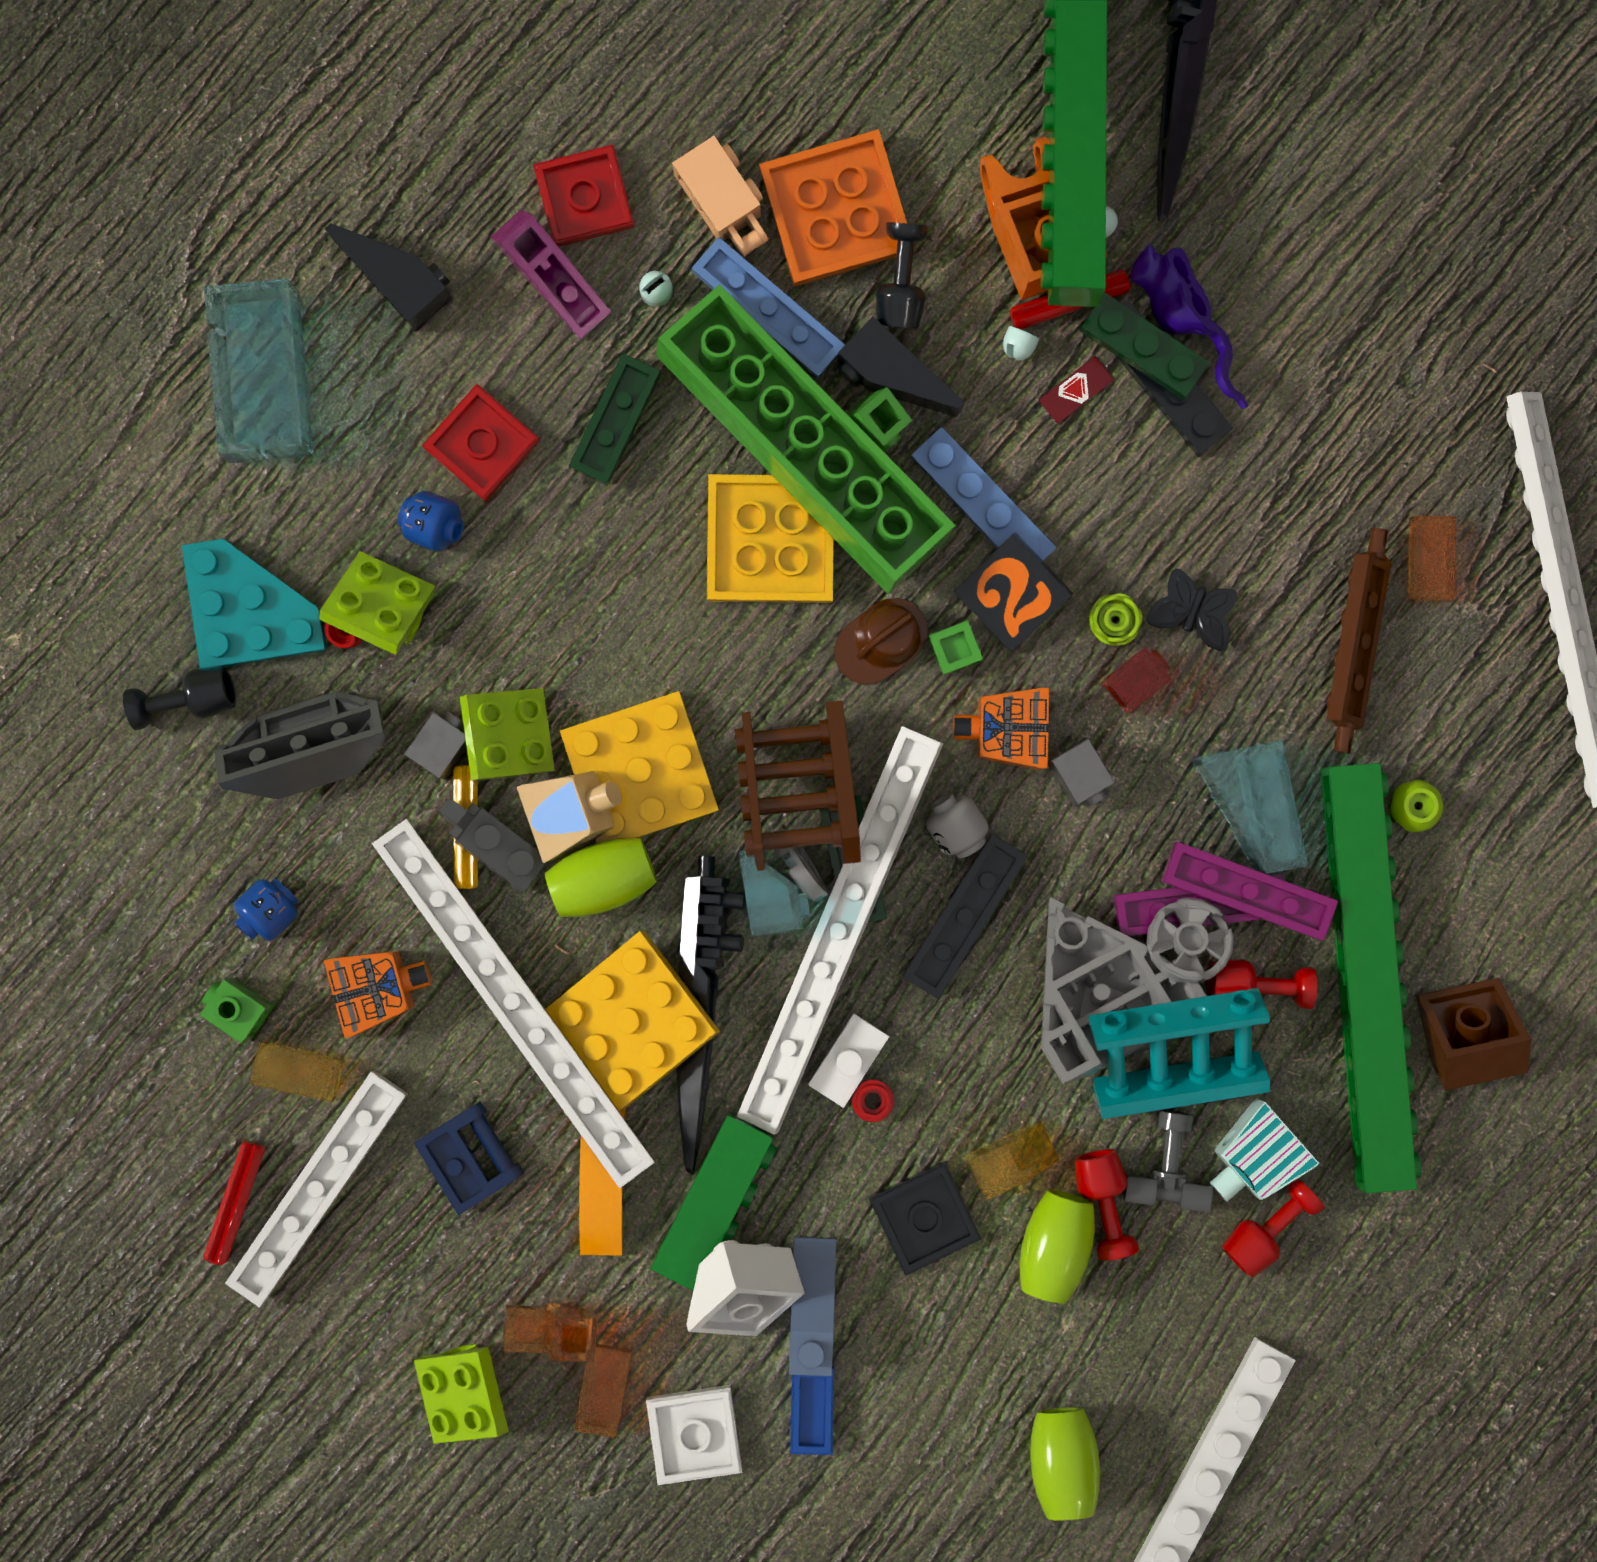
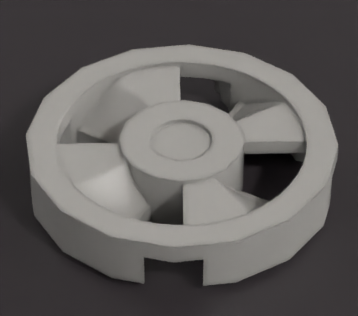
[772,824,830,902]
[1147,898,1234,984]

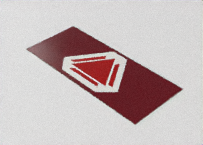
[1039,356,1114,424]

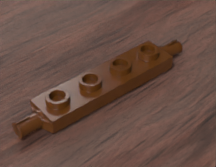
[1327,528,1391,754]

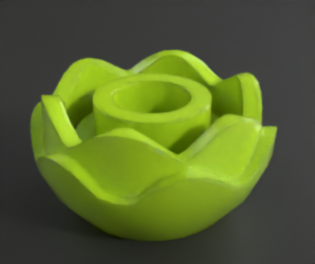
[1089,593,1143,646]
[1390,780,1444,833]

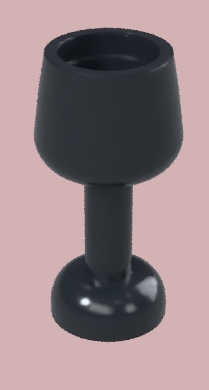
[876,222,928,329]
[123,667,236,731]

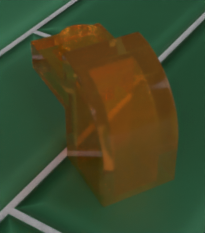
[502,1303,598,1362]

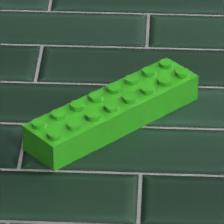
[656,284,956,595]

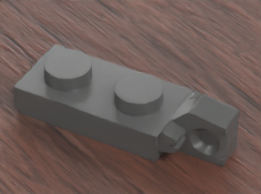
[437,798,546,893]

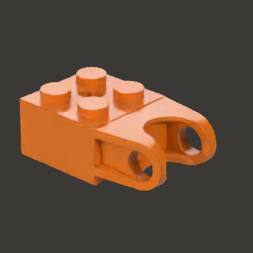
[980,136,1107,300]

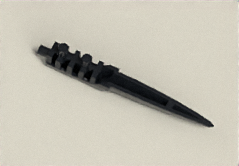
[1157,0,1217,222]
[677,855,747,1175]

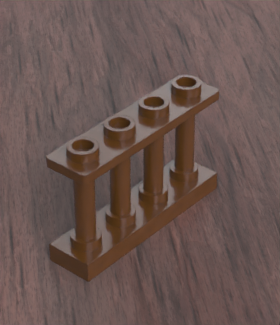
[735,701,861,871]

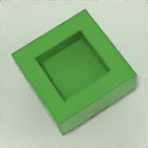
[928,620,983,676]

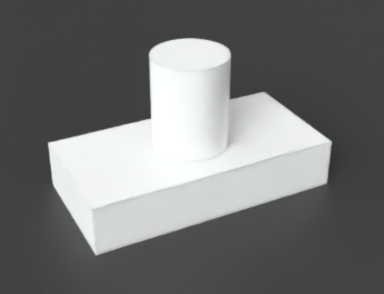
[808,1013,889,1108]

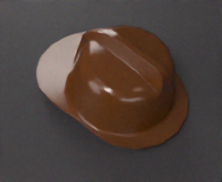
[834,598,928,684]

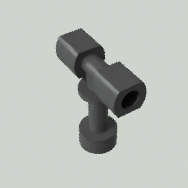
[1123,1110,1213,1213]

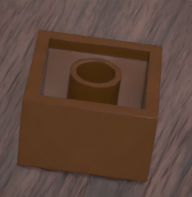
[1417,978,1531,1091]

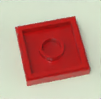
[533,144,635,247]
[421,383,541,502]

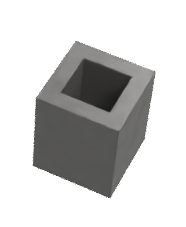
[404,712,467,780]
[1048,739,1115,808]

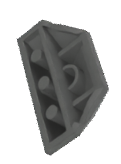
[214,691,386,800]

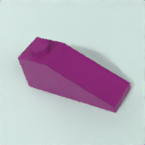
[490,210,611,340]

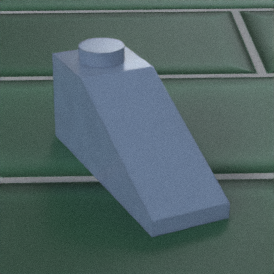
[789,1236,836,1376]

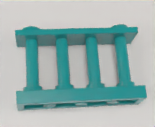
[1088,988,1270,1119]

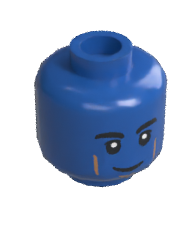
[398,491,464,551]
[234,878,299,941]

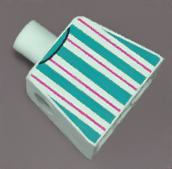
[1210,1098,1319,1202]

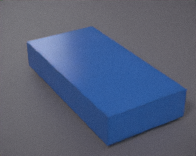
[790,1366,834,1455]

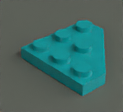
[182,539,328,669]

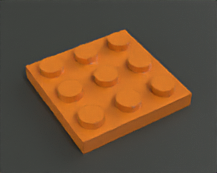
[759,129,915,287]

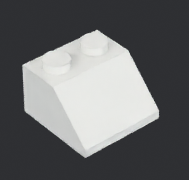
[686,1240,805,1336]

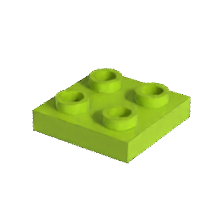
[319,551,435,655]
[460,688,555,781]
[414,1344,509,1444]

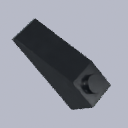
[325,223,452,331]
[837,317,965,417]

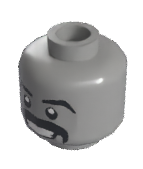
[926,793,989,858]

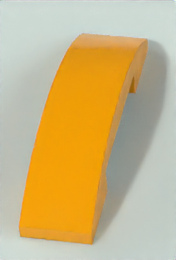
[579,1086,626,1256]

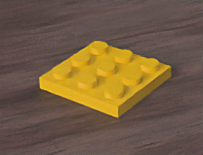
[707,474,834,603]
[560,691,719,843]
[545,931,720,1111]

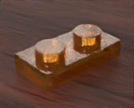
[1408,515,1455,602]
[574,1343,632,1438]

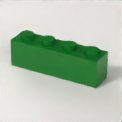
[650,1111,777,1291]

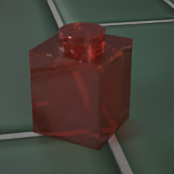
[1101,647,1172,714]

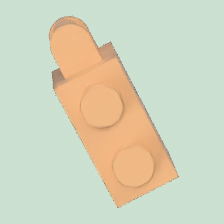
[672,136,768,257]

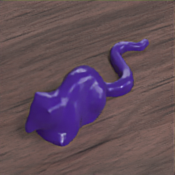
[1131,244,1248,409]

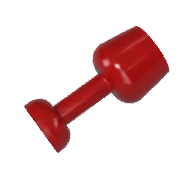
[1206,959,1318,1010]
[1075,1149,1140,1261]
[1221,1178,1325,1279]

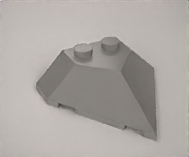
[1041,897,1206,1085]

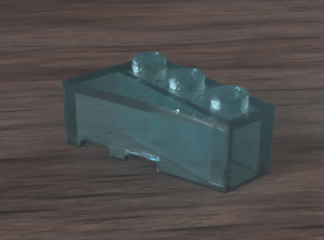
[1190,740,1308,874]

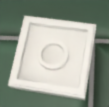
[646,1385,742,1485]

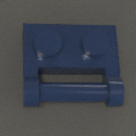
[414,1101,524,1215]

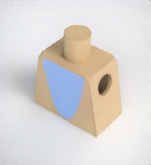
[516,771,622,863]

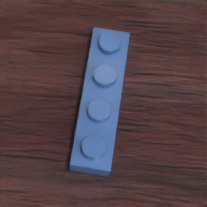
[691,237,845,380]
[911,427,1056,561]

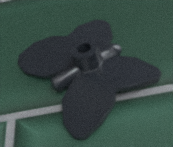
[1146,568,1237,651]

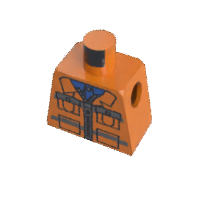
[953,688,1049,770]
[323,951,432,1039]

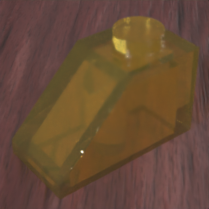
[964,1120,1059,1201]

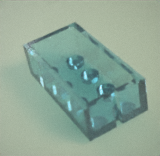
[204,278,314,463]

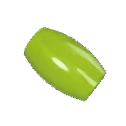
[545,838,657,917]
[1019,1189,1095,1304]
[1030,1407,1101,1520]

